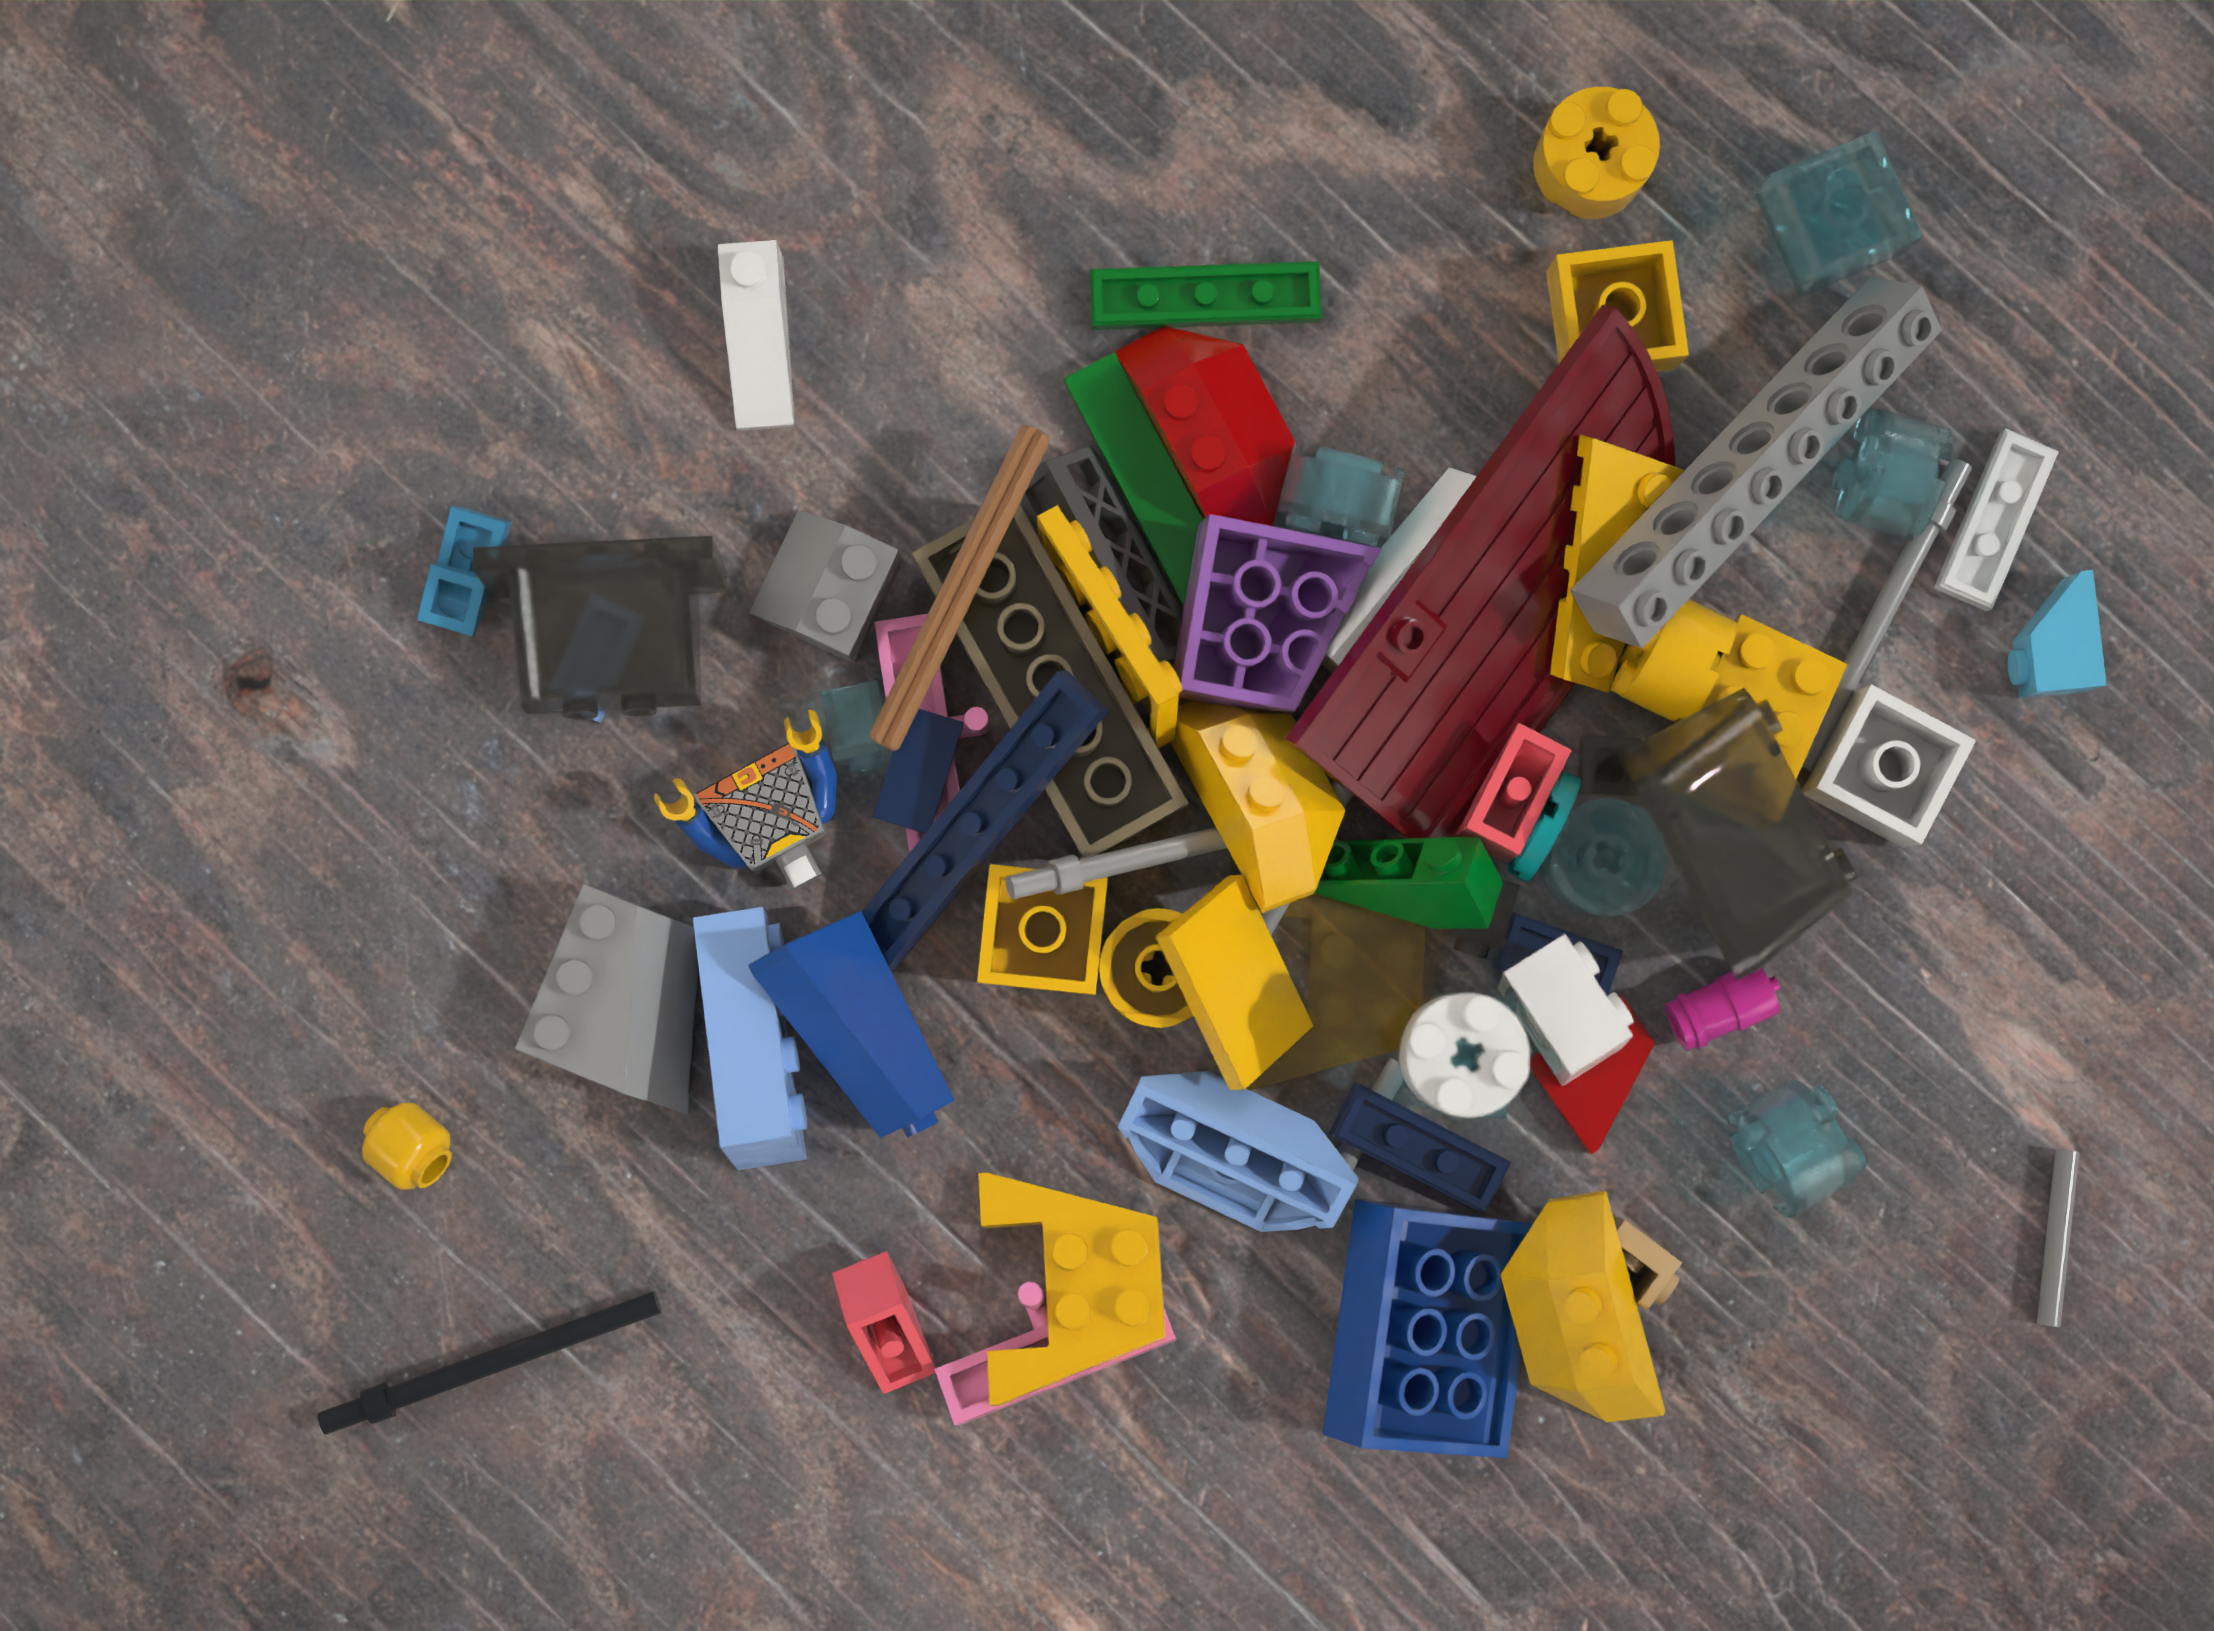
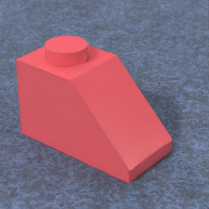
[1455,723,1572,863]
[832,1251,936,1394]

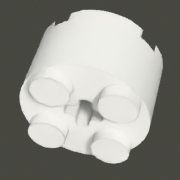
[1399,993,1530,1117]

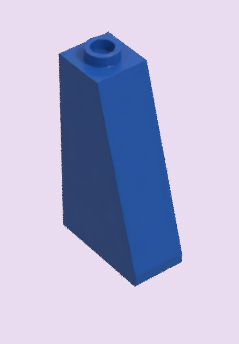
[748,911,955,1138]

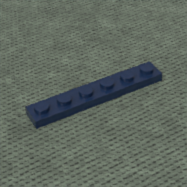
[862,671,1109,971]

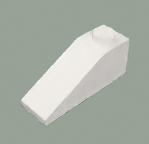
[718,240,795,431]

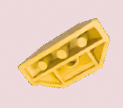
[1170,701,1345,913]
[1500,1190,1665,1422]

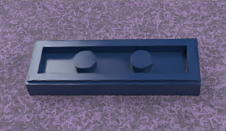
[1328,1082,1511,1214]

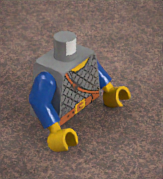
[654,710,838,891]

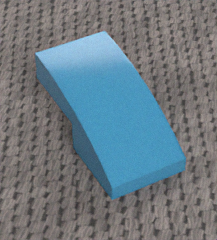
[417,505,512,636]

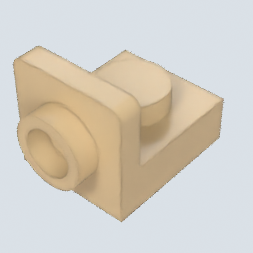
[1613,1216,1682,1310]

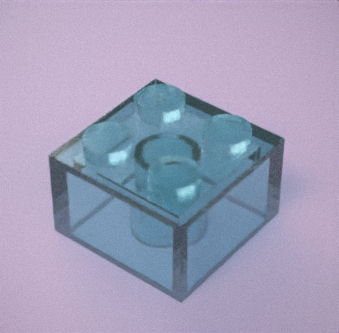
[1754,130,1923,297]

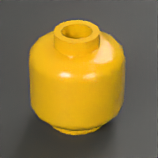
[362,1102,452,1190]

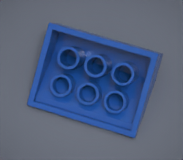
[1322,1199,1533,1458]

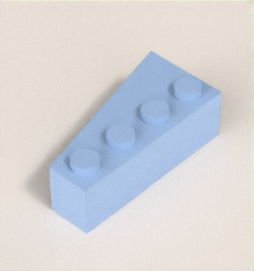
[693,907,807,1170]

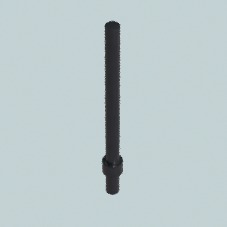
[318,1291,661,1435]

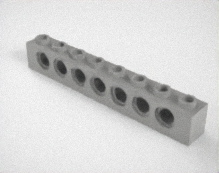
[1570,277,1942,648]

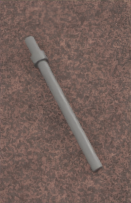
[1801,458,1972,773]
[1006,827,1227,900]

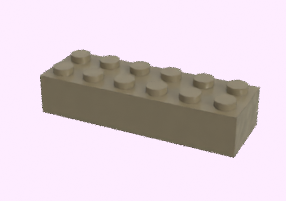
[912,504,1189,858]

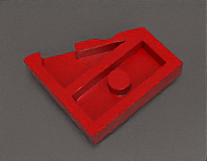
[1529,995,1655,1155]

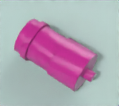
[1664,961,1780,1051]

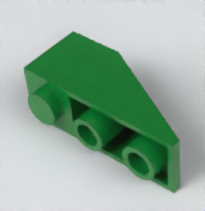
[1314,837,1503,929]

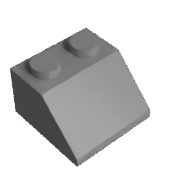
[749,510,903,663]

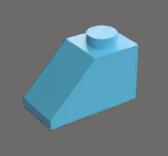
[2007,570,2107,698]

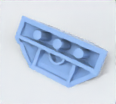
[1118,1071,1358,1232]

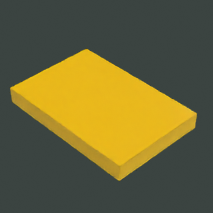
[1156,874,1313,1090]

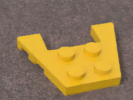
[978,1173,1166,1407]

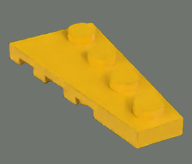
[1550,435,1684,693]
[1037,505,1182,748]

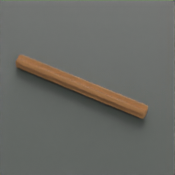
[870,425,1049,751]

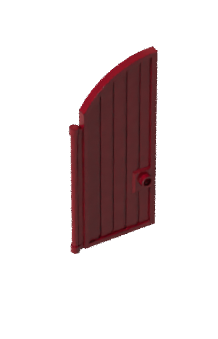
[1285,305,1676,839]

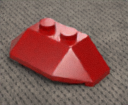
[1115,326,1298,526]

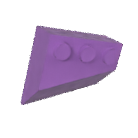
[1173,514,1382,712]

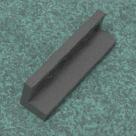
[1021,445,1183,683]

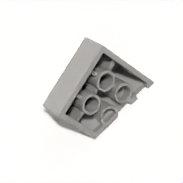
[515,884,699,1114]

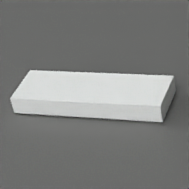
[1934,429,2059,611]

